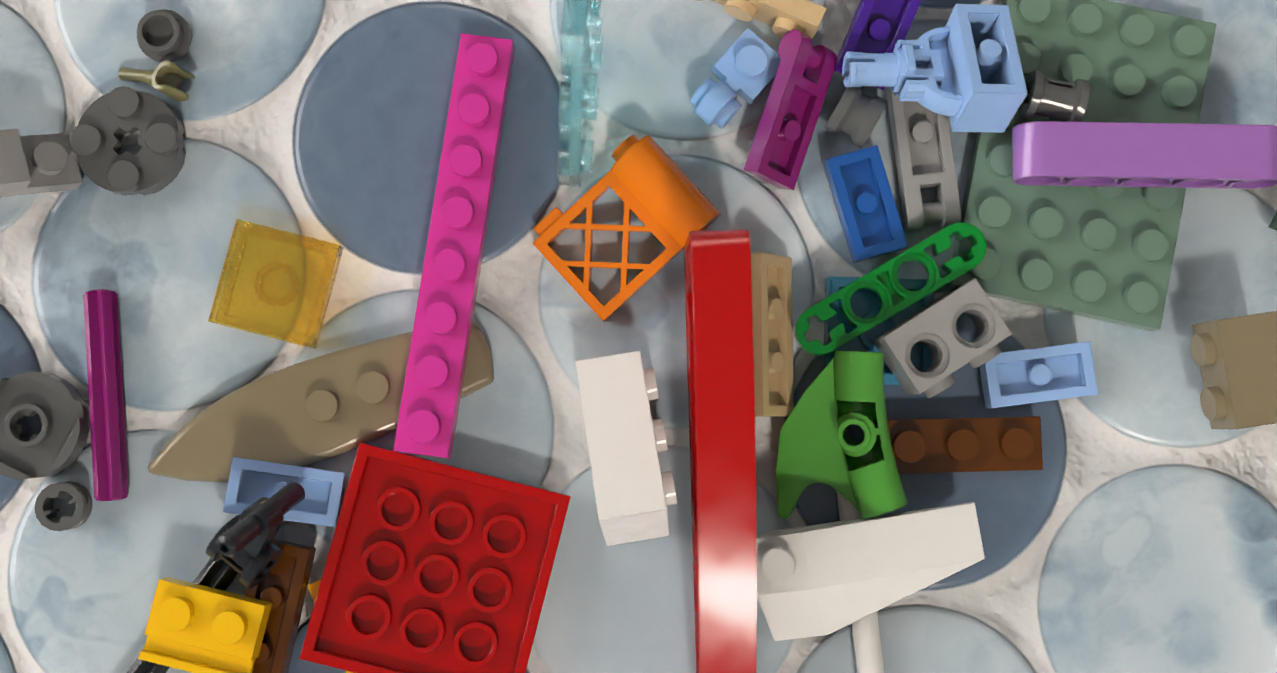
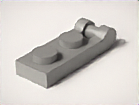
[886,87,961,231]

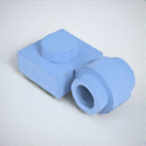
[690,28,781,129]

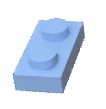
[979,341,1098,409]
[223,457,345,527]

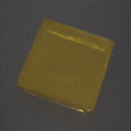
[208,219,344,349]

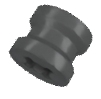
[824,87,888,148]

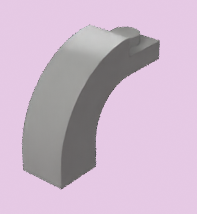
[0,129,83,198]

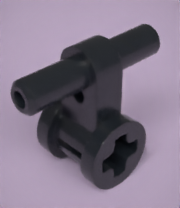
[205,482,305,589]

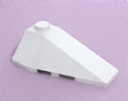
[757,502,985,641]

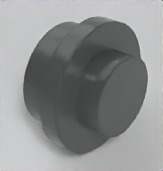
[137,9,192,63]

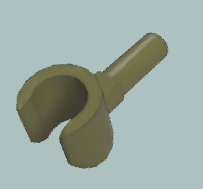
[118,60,195,102]

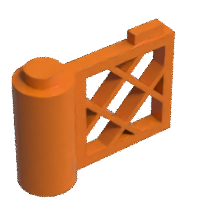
[532,135,721,321]

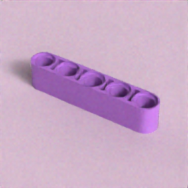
[1012,121,1277,189]

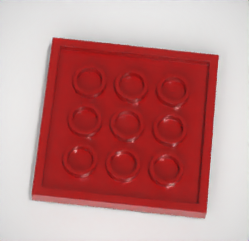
[299,443,571,673]

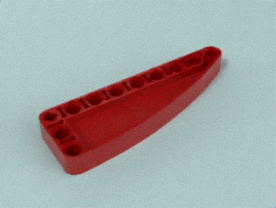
[684,230,757,673]

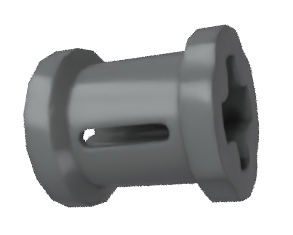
[1019,70,1090,122]

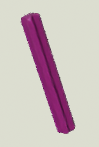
[83,289,129,502]

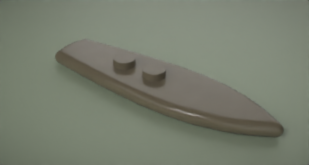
[148,321,494,482]

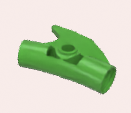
[776,350,908,519]

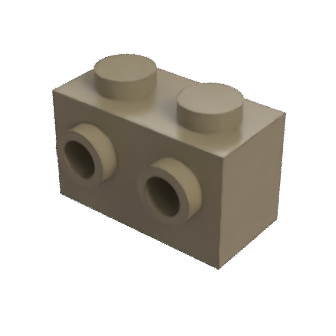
[1190,311,1277,429]

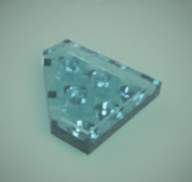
[557,0,604,187]

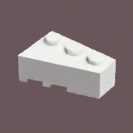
[575,351,677,546]

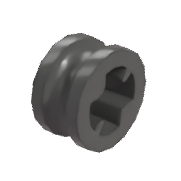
[34,481,93,532]

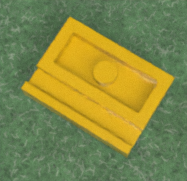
[138,577,272,673]

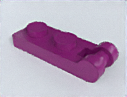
[743,29,837,190]

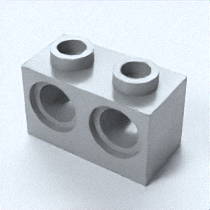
[872,278,1012,398]

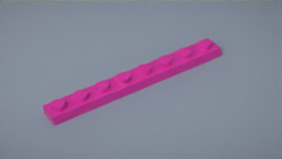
[393,33,515,459]

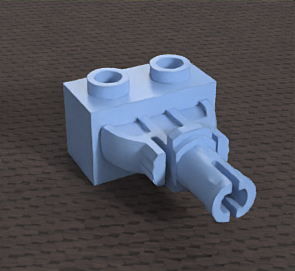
[842,4,1028,133]

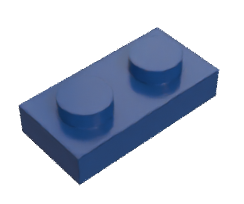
[823,145,908,264]

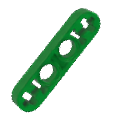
[794,222,986,356]

